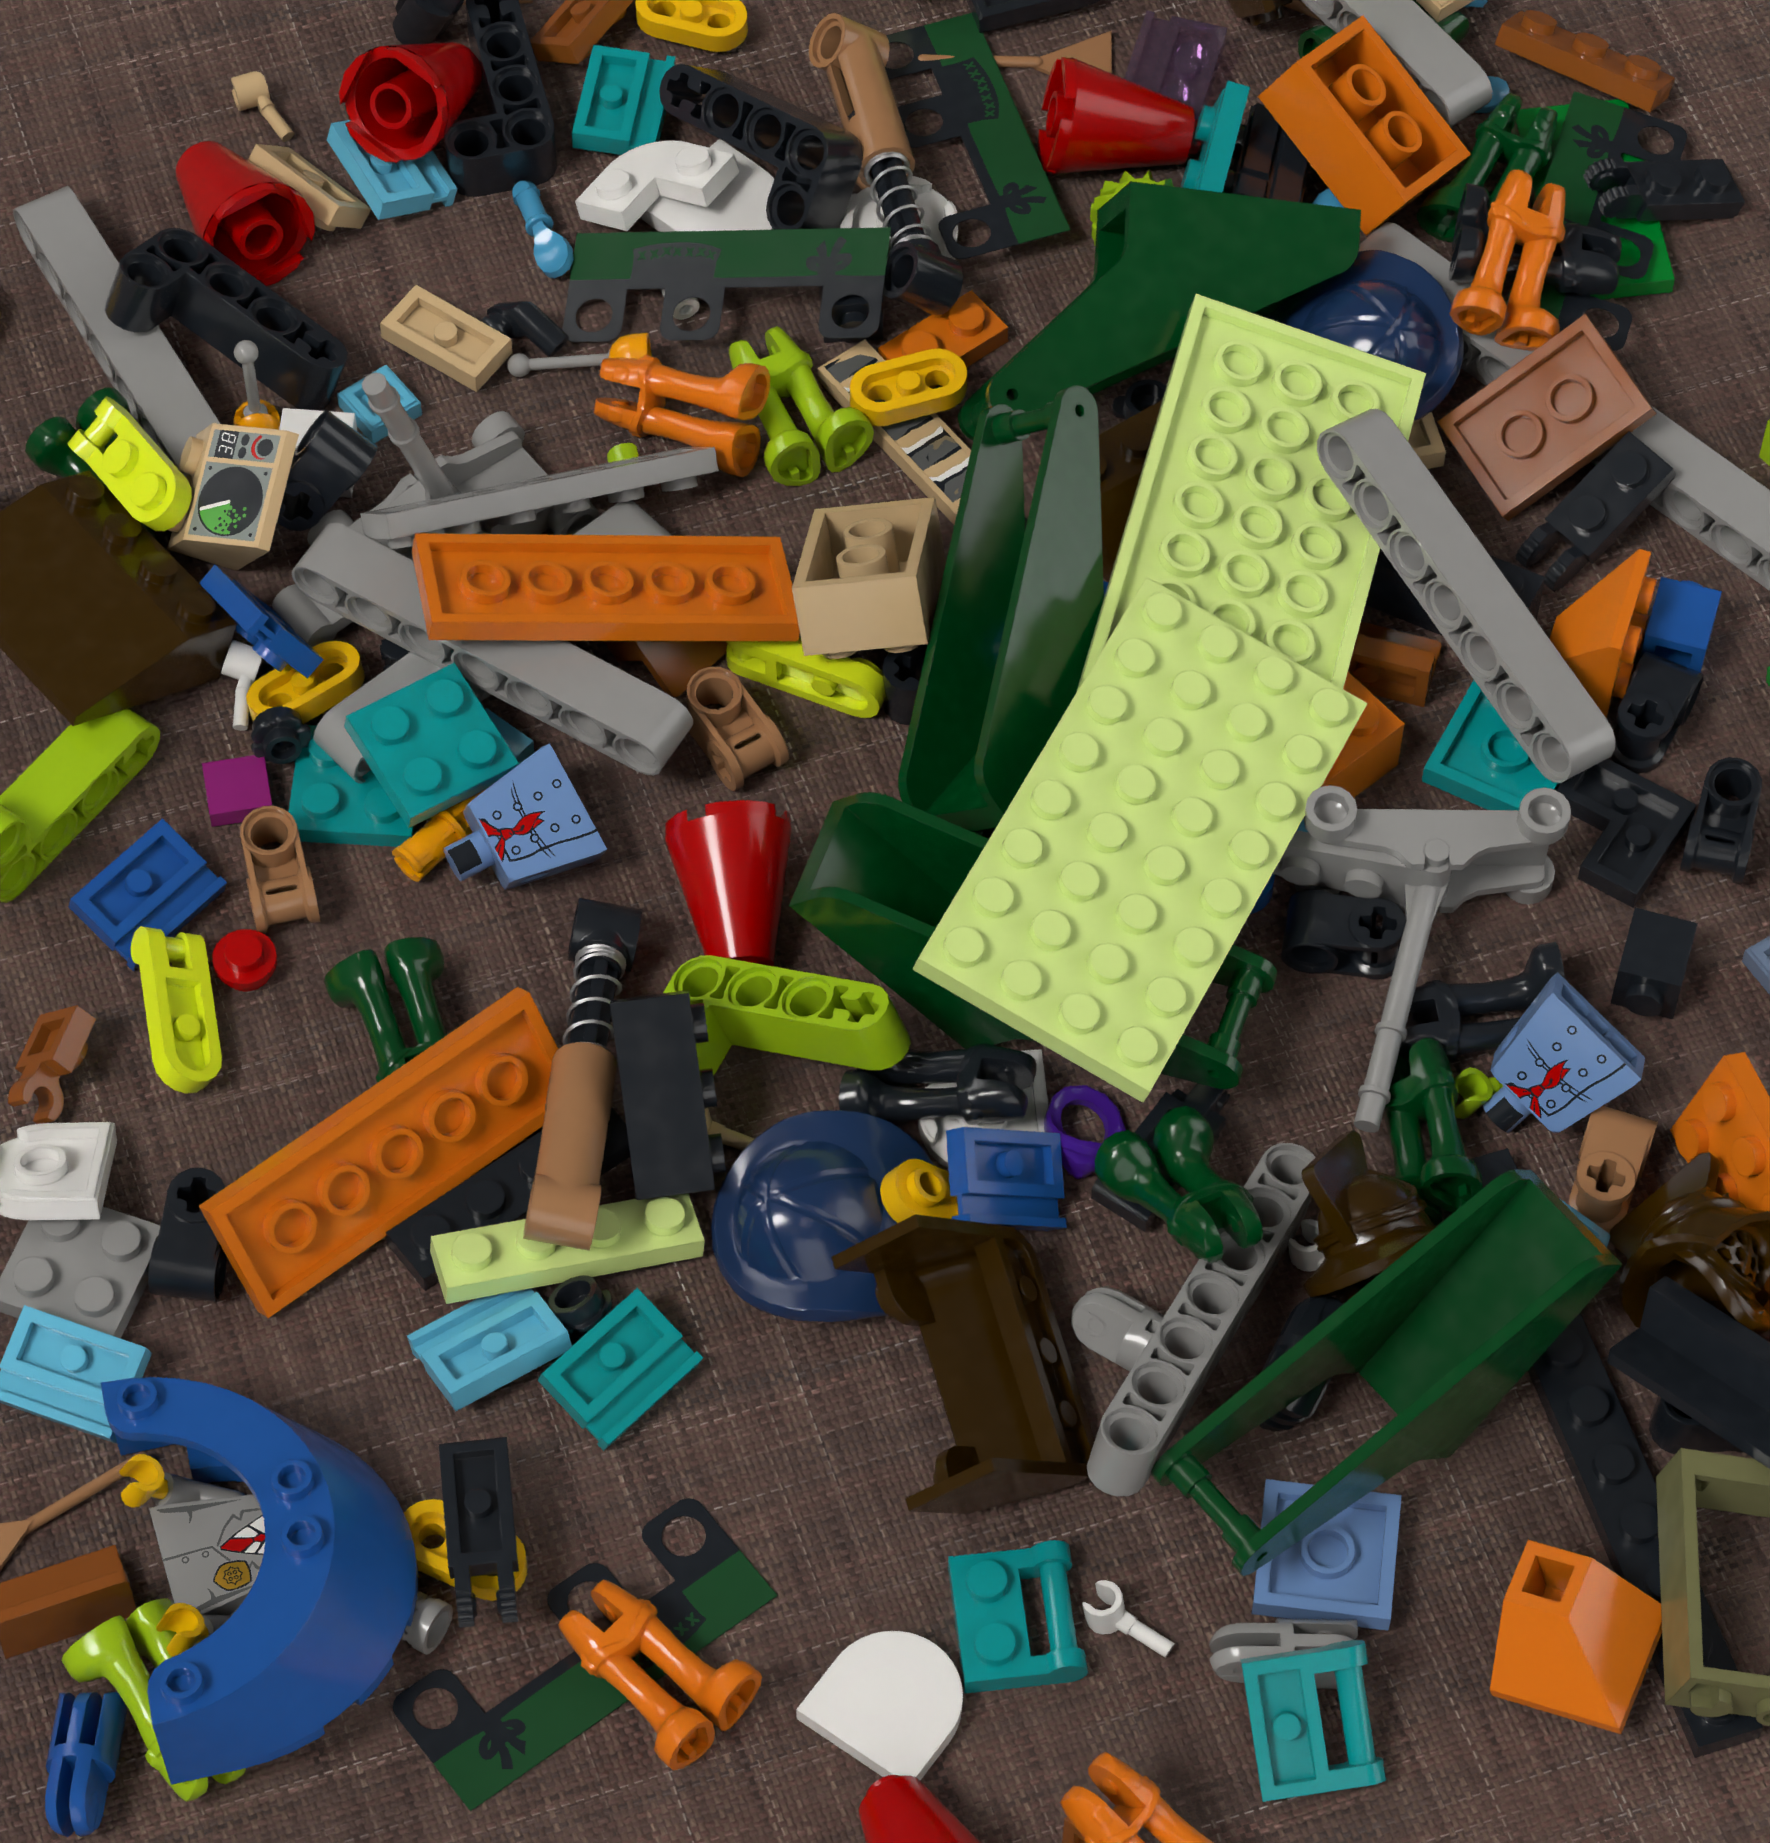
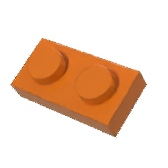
[878,290,1008,389]

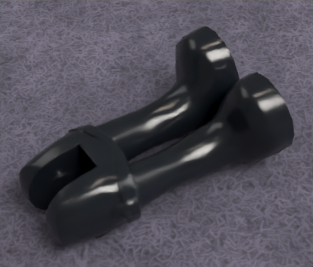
[1449,183,1622,296]
[1385,942,1565,1062]
[839,1043,1037,1125]

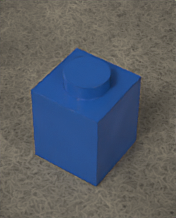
[1640,577,1722,673]

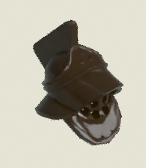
[1301,1130,1436,1300]
[1609,1152,1770,1335]

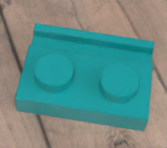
[572,45,676,155]
[1181,80,1250,193]
[537,1287,703,1451]

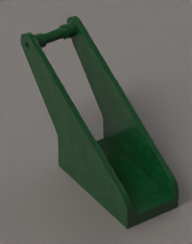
[958,181,1361,441]
[898,385,1104,831]
[789,792,1278,1089]
[1151,1170,1623,1576]

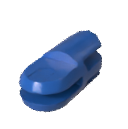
[45,1691,128,1837]

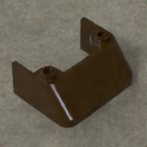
[831,1214,1095,1514]

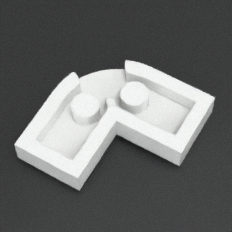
[575,141,739,231]

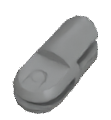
[1071,1286,1164,1371]
[1209,1618,1358,1689]

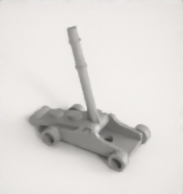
[272,372,600,647]
[1273,785,1571,1133]

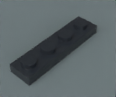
[386,1108,630,1291]

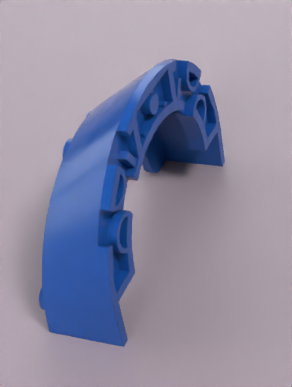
[101,1377,418,1785]

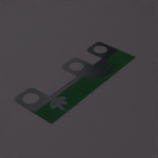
[885,13,1071,259]
[1506,91,1687,351]
[563,227,891,342]
[393,1498,778,1812]

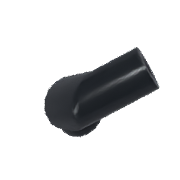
[480,301,569,357]

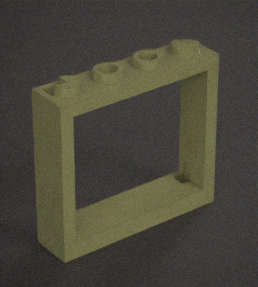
[1656,1448,1770,1726]

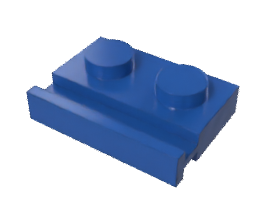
[199,565,324,679]
[68,818,227,971]
[946,1127,1067,1231]

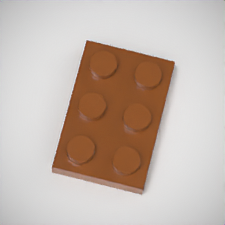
[1437,314,1657,521]

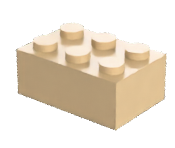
[792,497,946,659]

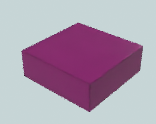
[202,755,272,827]

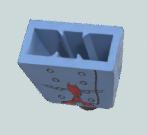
[443,743,607,890]
[1483,972,1645,1133]

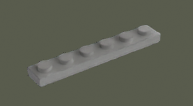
[360,447,719,549]

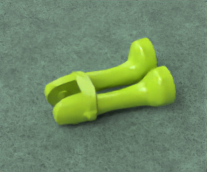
[729,326,874,486]
[61,1598,246,1802]

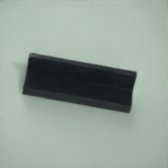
[1607,1276,1770,1469]

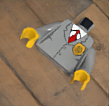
[119,1454,265,1657]

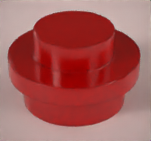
[212,929,277,992]

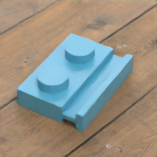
[327,120,458,220]
[407,1289,572,1411]
[0,1305,152,1443]

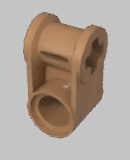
[687,667,789,791]
[240,806,320,933]
[1568,1106,1658,1233]

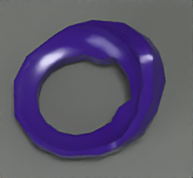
[1044,1085,1126,1179]

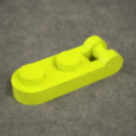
[67,397,192,531]
[726,638,886,718]
[131,926,222,1094]

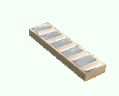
[818,340,971,525]

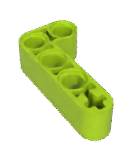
[0,708,160,903]
[663,955,911,1075]

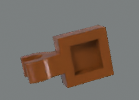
[8,1005,96,1124]

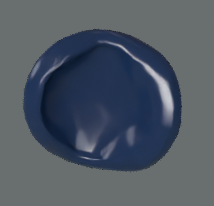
[1269,250,1464,422]
[711,1110,933,1322]

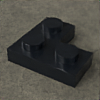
[1556,759,1696,908]

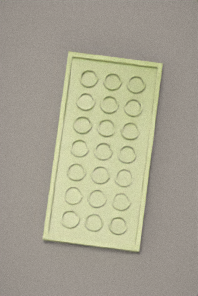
[1077,294,1426,691]
[912,577,1368,1103]

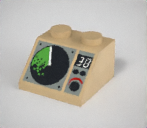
[167,423,299,571]

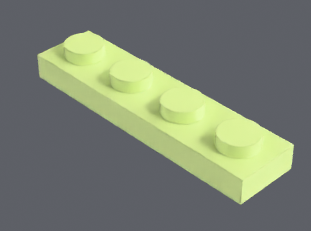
[430,1193,705,1304]

